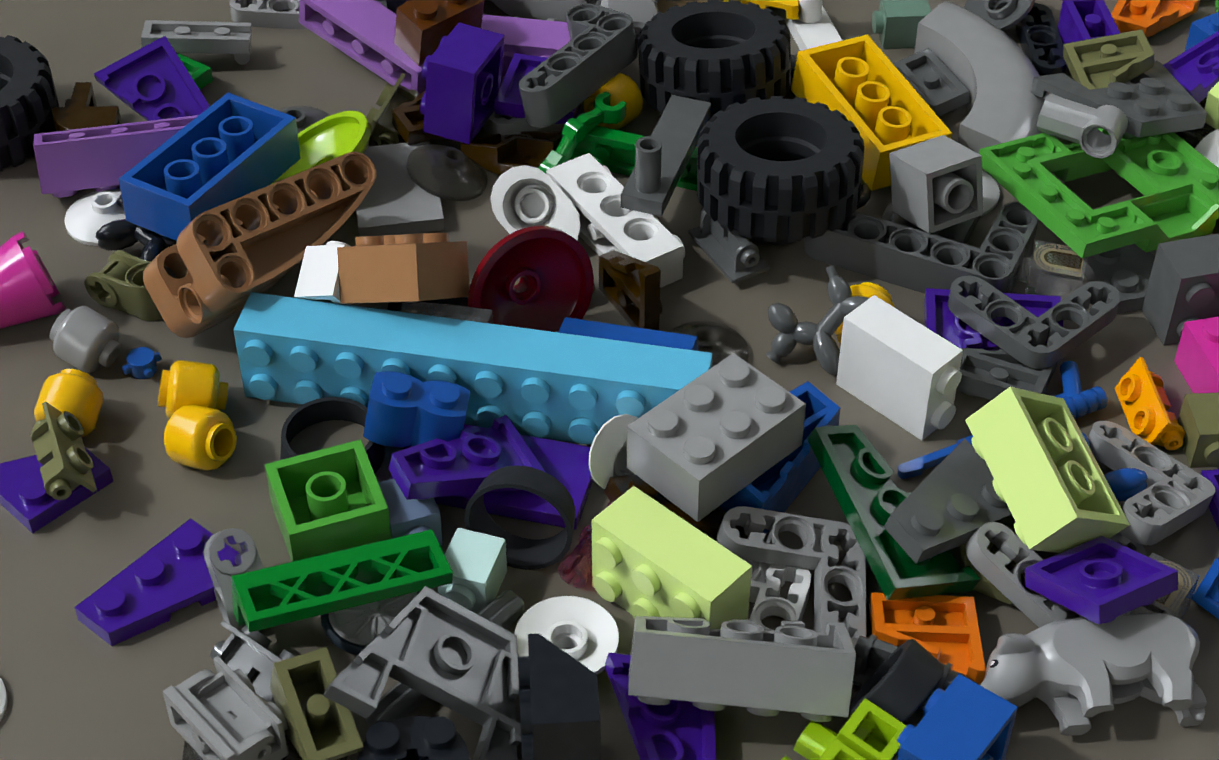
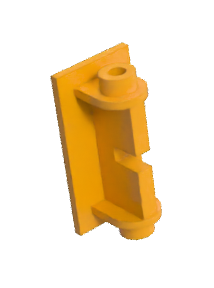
[1114,357,1185,450]

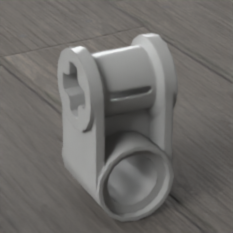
[203,528,264,629]

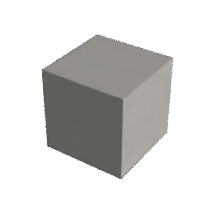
[889,135,984,234]

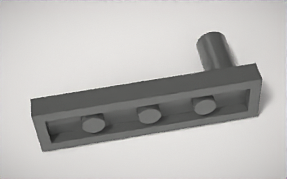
[621,95,711,216]

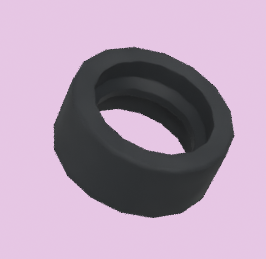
[847,639,944,723]

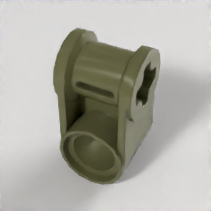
[84,250,162,321]

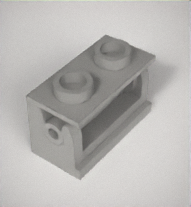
[162,656,288,760]

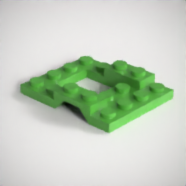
[979,128,1219,258]

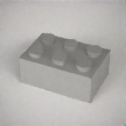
[627,353,806,522]

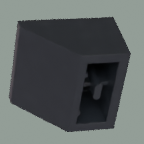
[518,633,601,760]

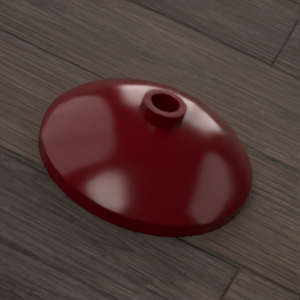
[468,226,594,332]

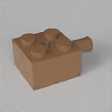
[337,232,470,304]

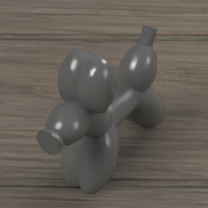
[766,265,869,375]

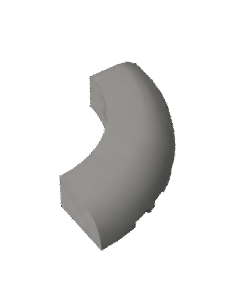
[914,1,1048,182]

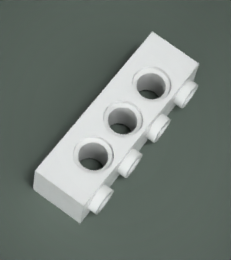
[546,153,685,288]

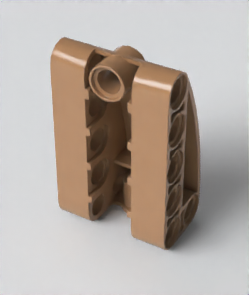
[143,152,376,338]

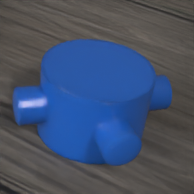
[122,347,162,379]

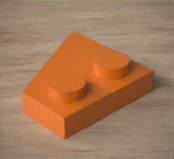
[1111,0,1200,38]
[869,593,986,685]

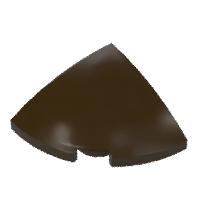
[461,131,563,175]

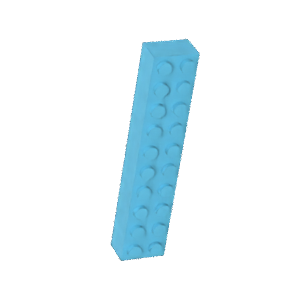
[233,292,713,445]

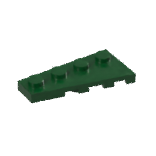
[807,425,980,601]

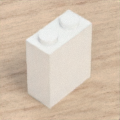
[836,295,963,441]

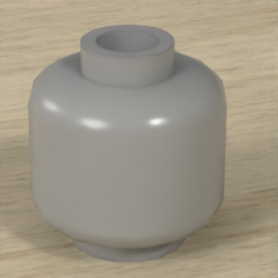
[49,306,122,374]

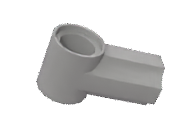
[1036,94,1128,158]

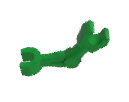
[539,92,626,173]

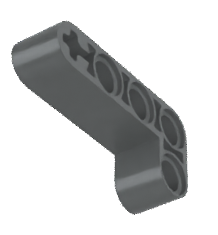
[519,4,638,127]

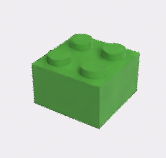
[265,439,392,562]

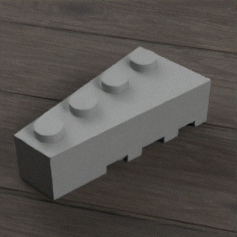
[628,616,856,722]

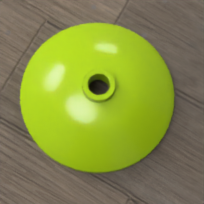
[270,111,371,185]

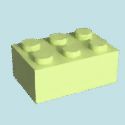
[965,387,1130,553]
[592,486,752,629]

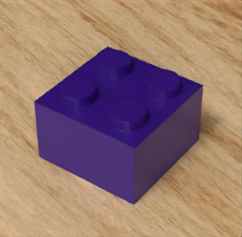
[420,23,505,144]

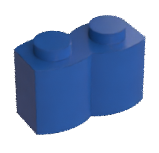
[363,371,470,447]

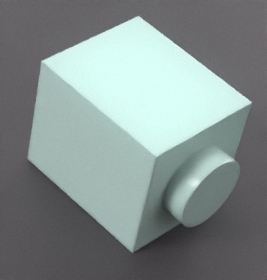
[438,527,507,614]

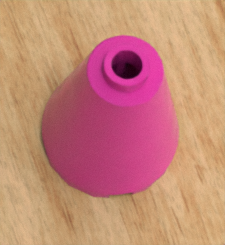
[0,231,67,329]

